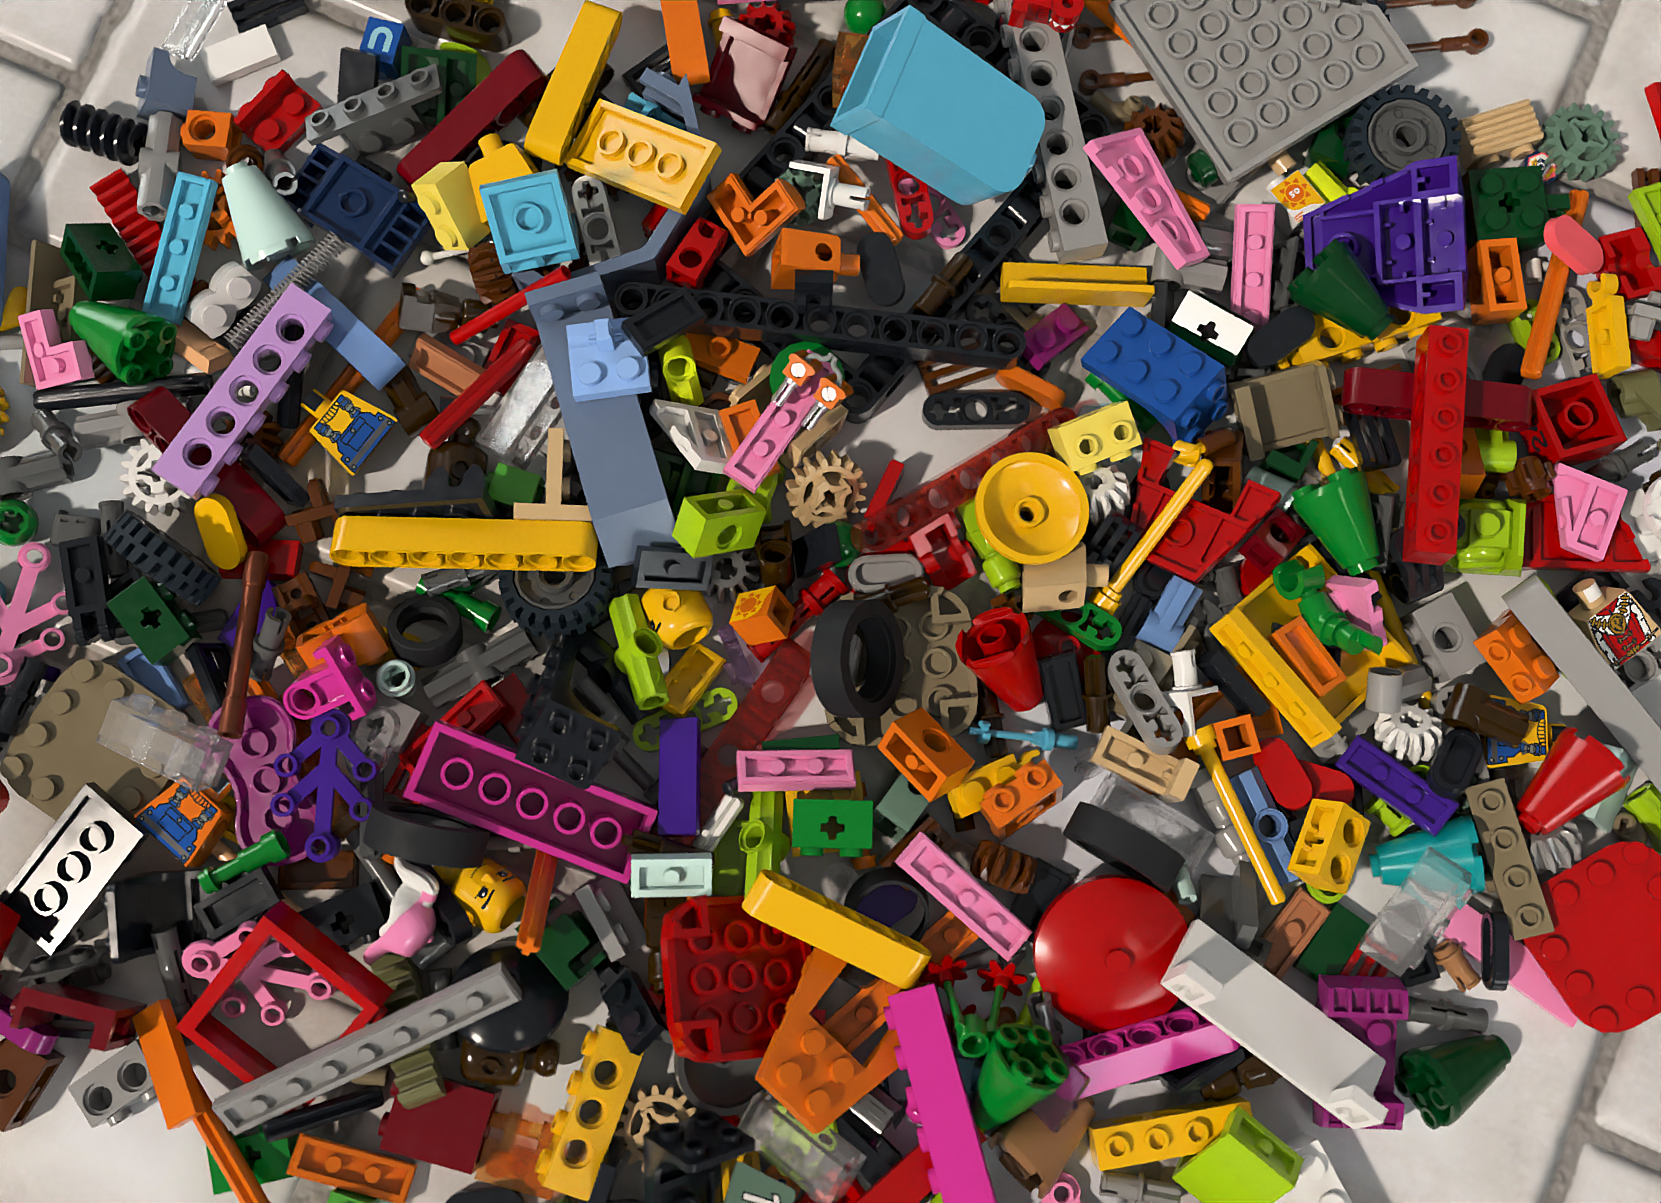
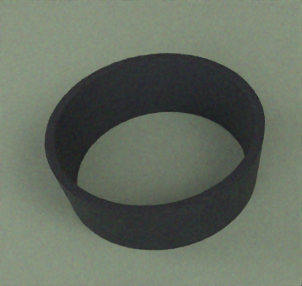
[844,867,929,942]

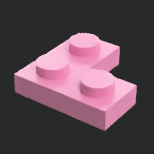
[18,309,95,390]

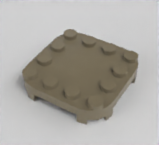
[824,586,978,747]
[0,659,200,821]

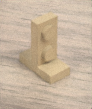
[513,428,592,523]
[1089,725,1200,804]

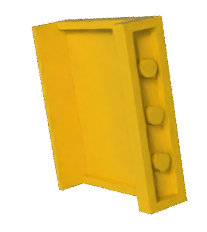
[1209,543,1412,748]

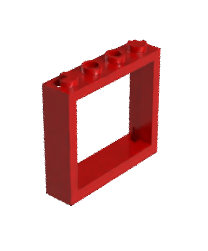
[175,900,394,1114]

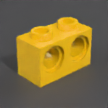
[1287,798,1371,894]

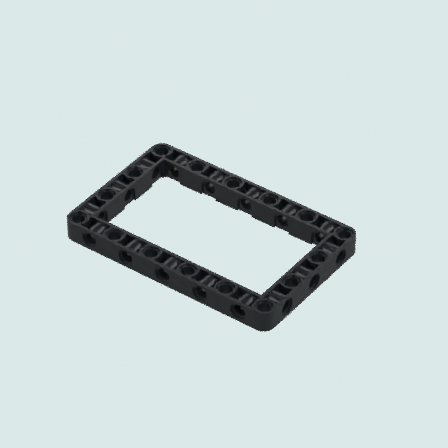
[670,0,1111,424]

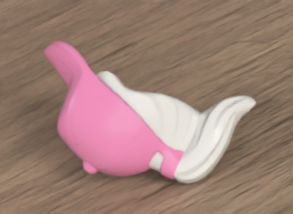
[363,857,440,965]

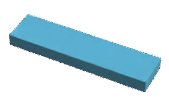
[142,171,218,326]

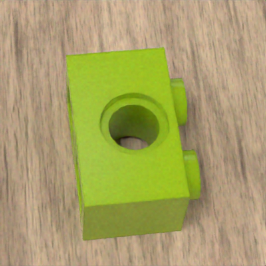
[672,488,767,558]

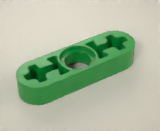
[1034,600,1122,653]

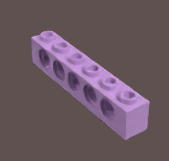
[151,283,334,501]

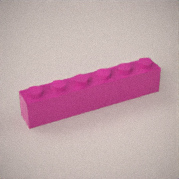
[883,984,997,1203]

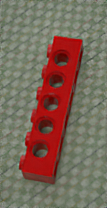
[1402,325,1469,566]

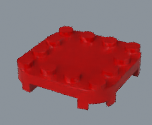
[1521,841,1661,1033]
[660,895,826,1063]

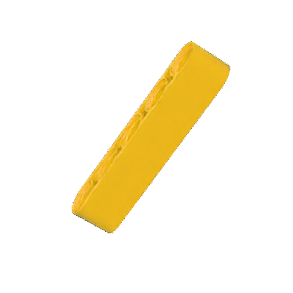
[524,0,623,166]
[742,869,932,990]

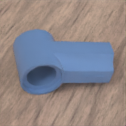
[1135,575,1203,655]

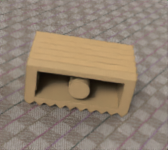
[1455,99,1544,171]

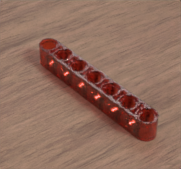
[850,407,1077,553]

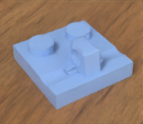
[566,317,652,402]

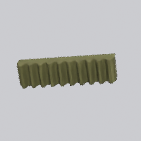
[370,952,447,1110]

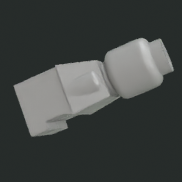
[1189,765,1250,865]

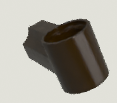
[383,359,440,438]
[1441,683,1530,749]

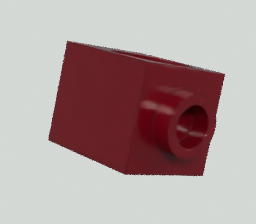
[1238,507,1307,575]

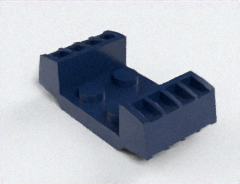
[281,143,432,279]

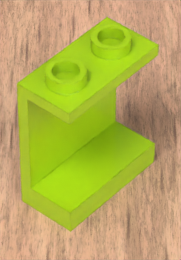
[1172,1106,1304,1203]

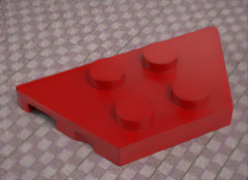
[1522,494,1651,573]

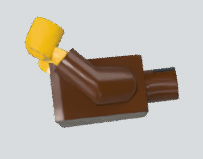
[1173,427,1244,514]

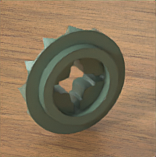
[775,169,823,226]

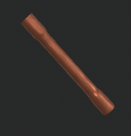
[217,551,270,739]

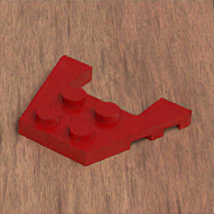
[1128,436,1282,584]

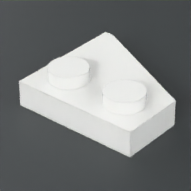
[649,399,733,475]

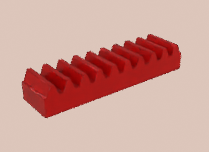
[89,167,198,286]

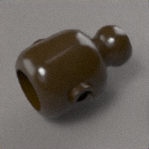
[422,417,488,489]
[460,1038,560,1087]

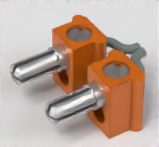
[771,350,854,430]

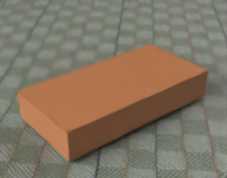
[407,333,486,396]

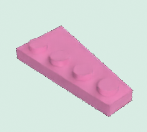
[1083,127,1210,270]

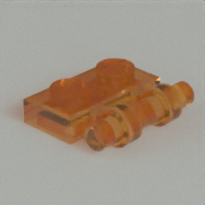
[474,1111,567,1200]

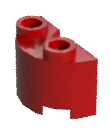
[1592,226,1661,303]
[905,509,978,591]

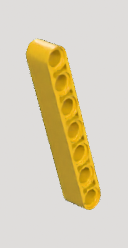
[329,516,599,572]

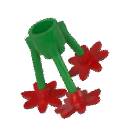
[918,955,1028,1058]

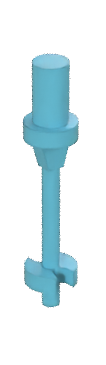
[967,720,1078,751]

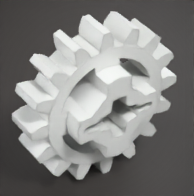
[119,438,197,517]

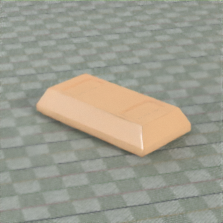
[174,319,234,375]

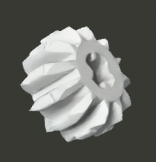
[1074,461,1131,526]
[1374,702,1443,766]

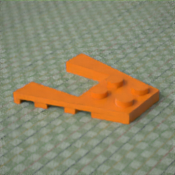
[755,947,900,1134]

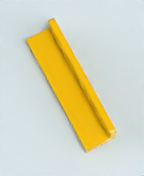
[1000,262,1155,307]

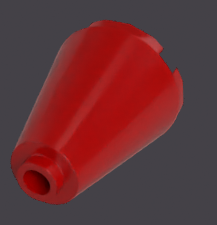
[955,607,1044,712]
[1515,727,1631,835]

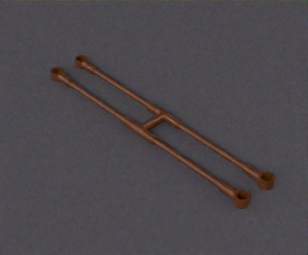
[1072,0,1489,96]

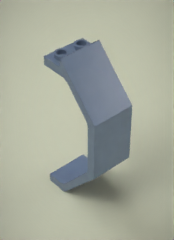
[511,68,712,301]

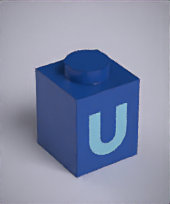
[359,16,413,80]

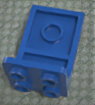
[1080,306,1229,454]

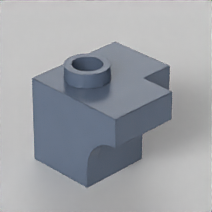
[135,47,197,123]

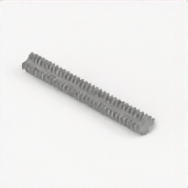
[224,231,347,351]

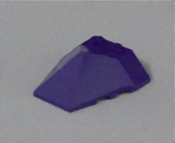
[1303,155,1468,314]

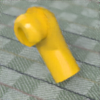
[0,286,28,333]

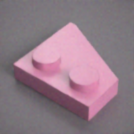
[1552,463,1628,562]
[1325,575,1388,651]

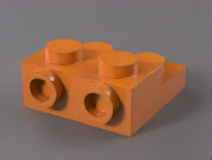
[1473,608,1560,705]
[980,759,1063,844]

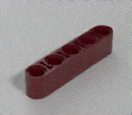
[396,49,549,188]
[1341,367,1533,432]
[127,386,287,548]

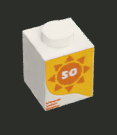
[1261,169,1326,237]

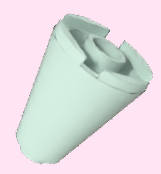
[222,161,316,272]

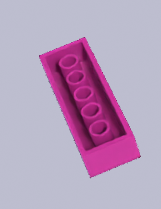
[403,718,658,884]

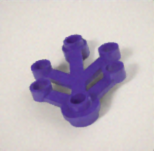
[270,709,380,863]

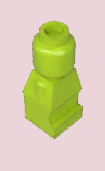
[953,497,1022,594]

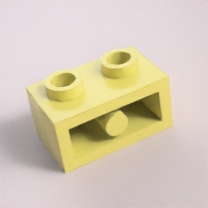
[411,161,491,250]
[1047,401,1143,476]

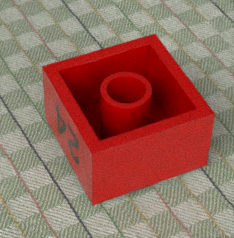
[1519,373,1627,467]

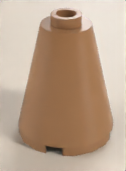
[987,1092,1096,1199]

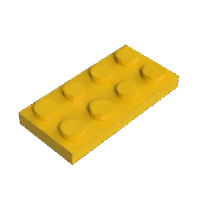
[563,98,722,215]

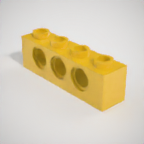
[1287,307,1442,368]
[535,1024,644,1202]
[1087,1095,1253,1171]

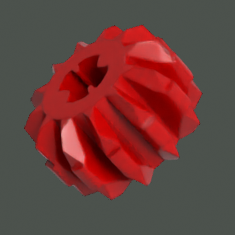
[738,1,796,46]

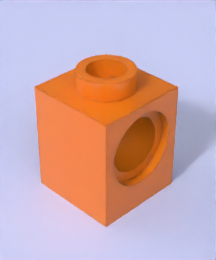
[180,109,243,161]

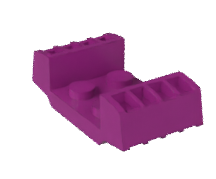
[1313,974,1409,1130]

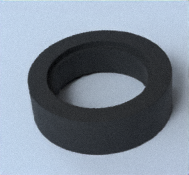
[810,599,904,719]
[363,801,491,868]
[1063,801,1186,892]

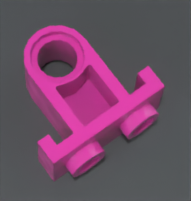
[283,634,378,721]

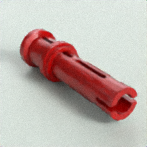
[746,568,849,663]

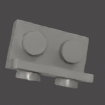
[574,877,646,962]

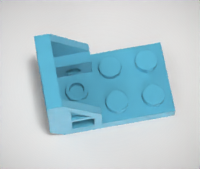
[479,169,580,274]

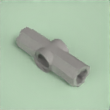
[137,111,183,222]
[73,396,196,450]

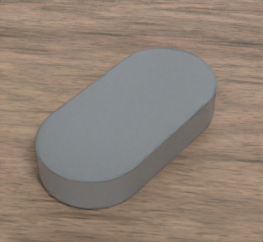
[848,554,924,594]

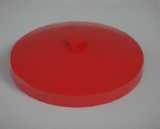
[1033,874,1188,1033]

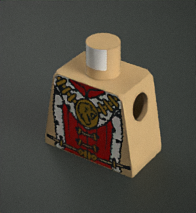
[1568,578,1661,671]

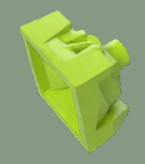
[1443,498,1526,577]

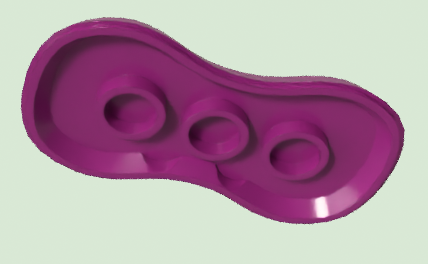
[207,695,322,866]

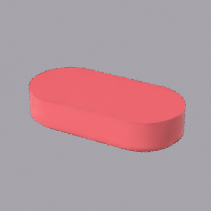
[1543,215,1604,276]

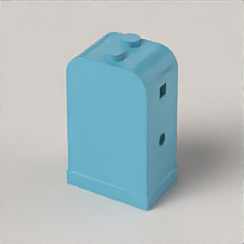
[830,5,1045,206]

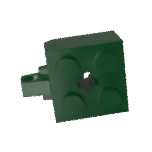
[1461,165,1571,252]

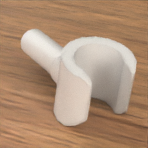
[1521,258,1550,285]

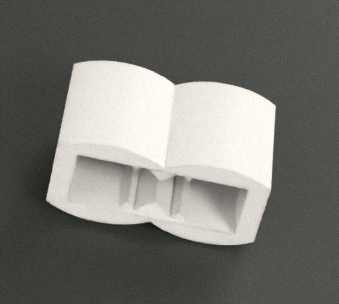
[184,261,261,339]

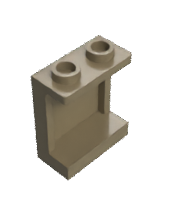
[1228,360,1344,462]

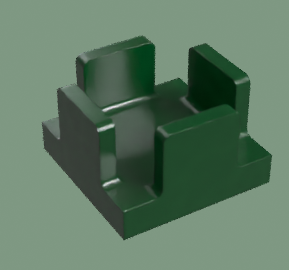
[515,895,608,991]

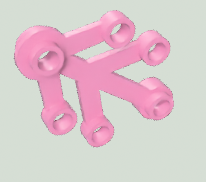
[0,542,68,686]
[182,921,337,1026]

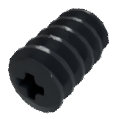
[59,100,148,166]

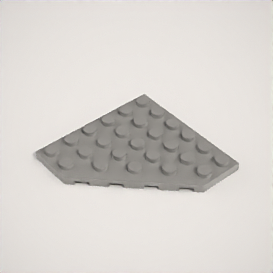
[1108,0,1419,187]

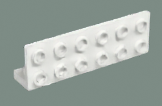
[1160,919,1388,1130]

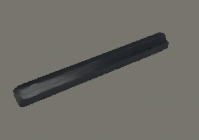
[33,372,214,411]

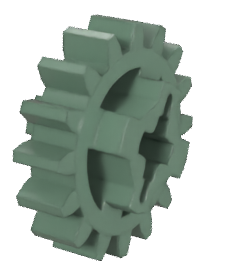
[1538,103,1621,182]

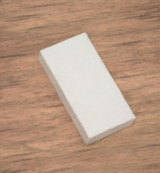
[198,24,281,87]

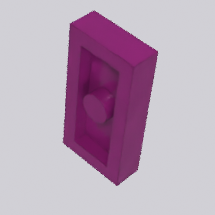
[1023,303,1090,371]

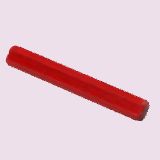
[420,338,536,449]

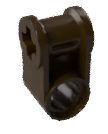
[755,519,795,590]

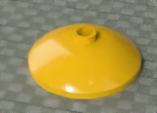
[975,452,1089,565]

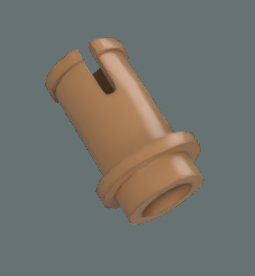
[1432,939,1482,992]

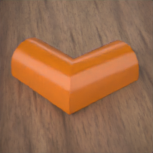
[706,173,806,257]

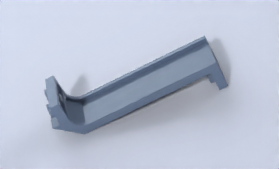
[524,271,681,568]

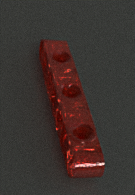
[651,637,810,845]

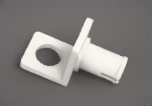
[789,160,871,220]
[1159,649,1218,737]

